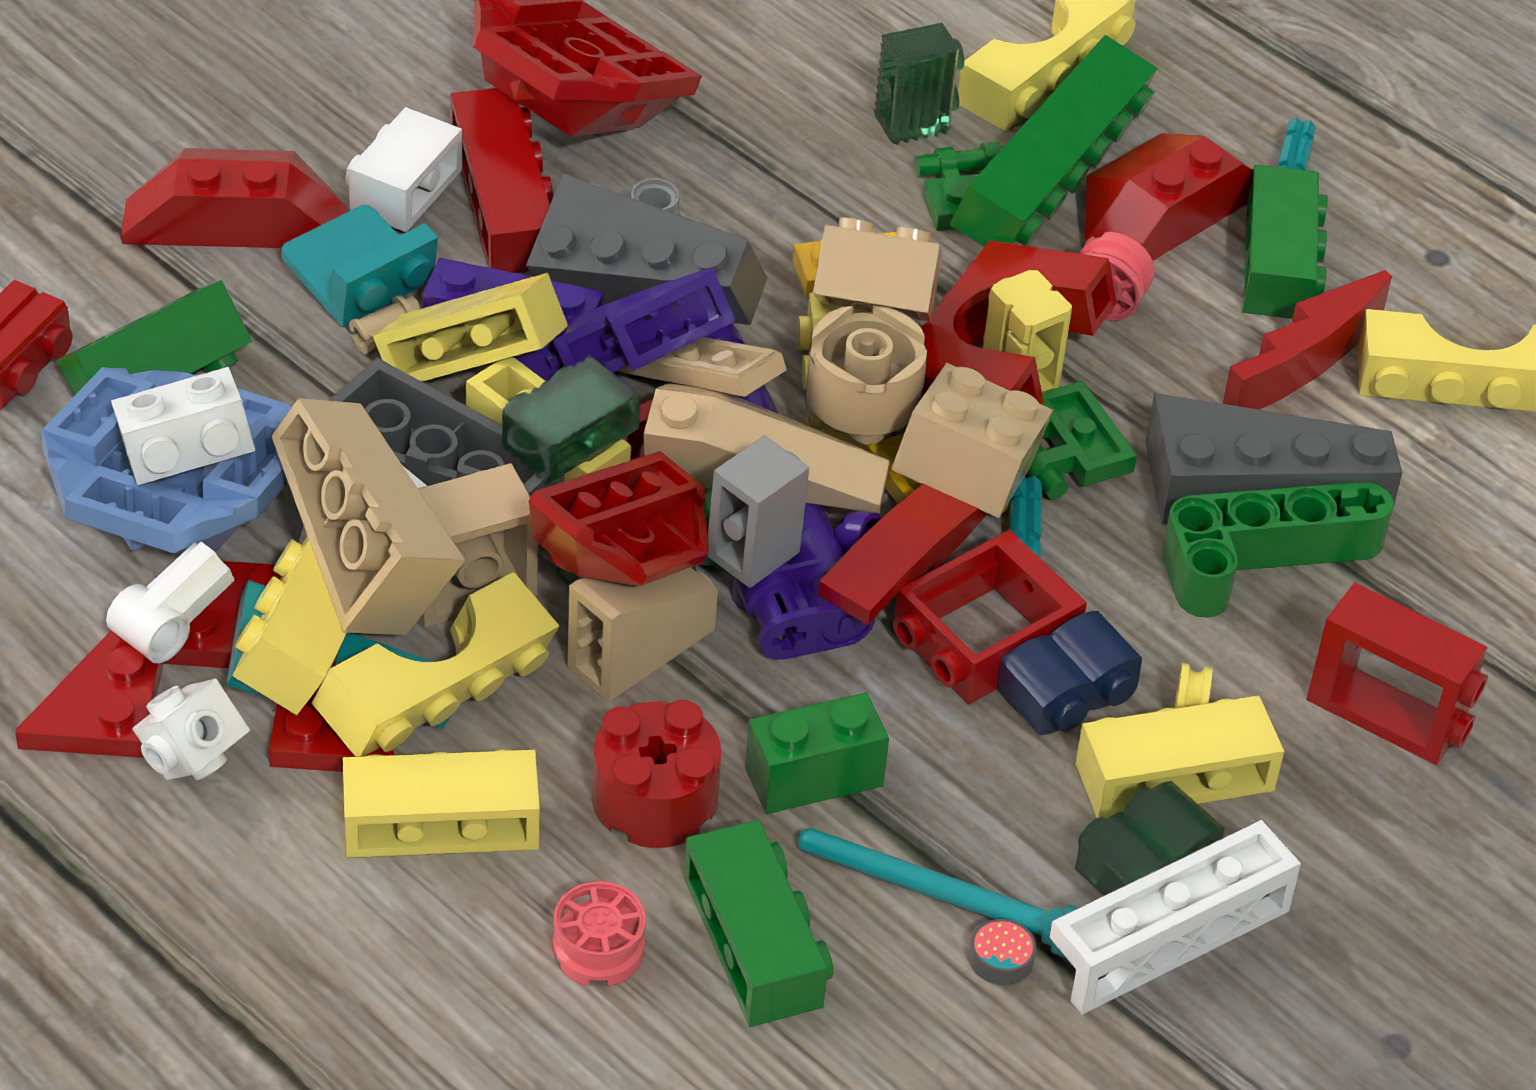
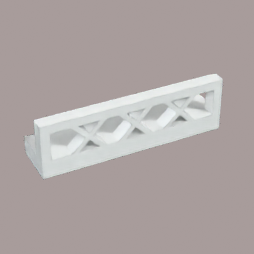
[1050,820,1301,1015]

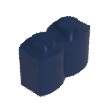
[997,611,1142,735]

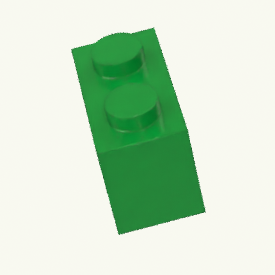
[745,692,889,814]

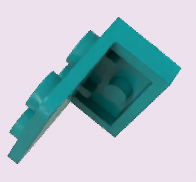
[281,205,438,327]

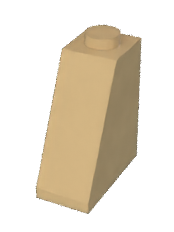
[567,567,718,702]

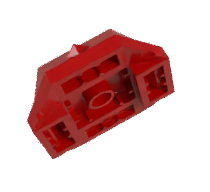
[473,0,702,137]

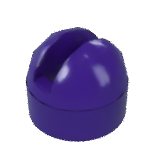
[834,511,882,553]

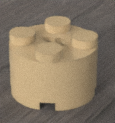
[806,305,927,444]

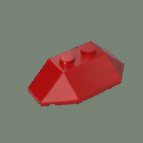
[1083,133,1253,261]
[121,148,347,248]
[528,451,709,586]

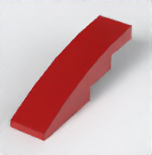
[1222,270,1392,410]
[818,484,988,625]

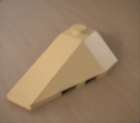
[644,383,889,513]

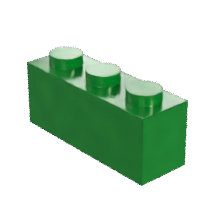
[1242,164,1328,319]
[56,280,252,396]
[684,819,833,1027]

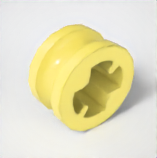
[1174,663,1213,709]

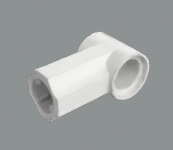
[106,542,235,663]

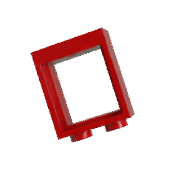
[893,530,1087,705]
[1306,582,1488,766]

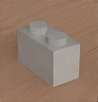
[707,435,810,588]

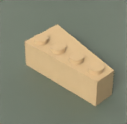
[271,398,465,635]

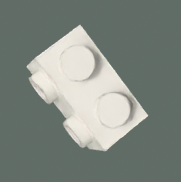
[346,107,462,232]
[111,367,255,485]

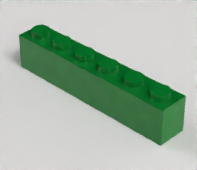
[949,35,1158,247]

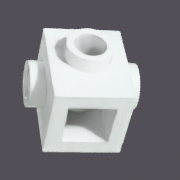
[132,678,250,780]

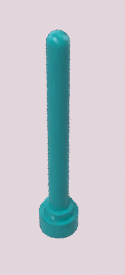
[798,828,1079,958]

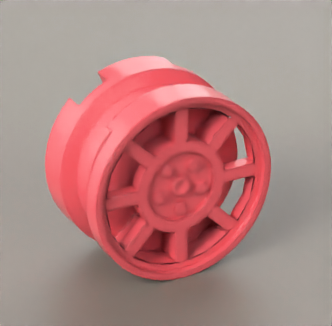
[1079,232,1155,321]
[553,881,646,986]

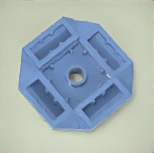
[41,367,292,554]

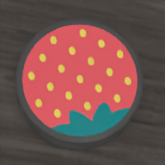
[969,919,1036,985]

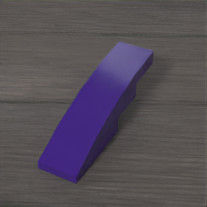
[496,268,736,390]

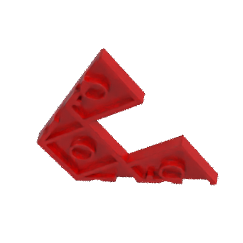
[16,561,395,772]

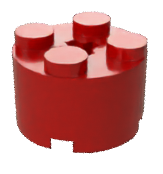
[592,700,721,848]

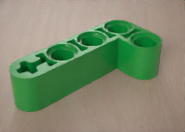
[1162,482,1394,618]

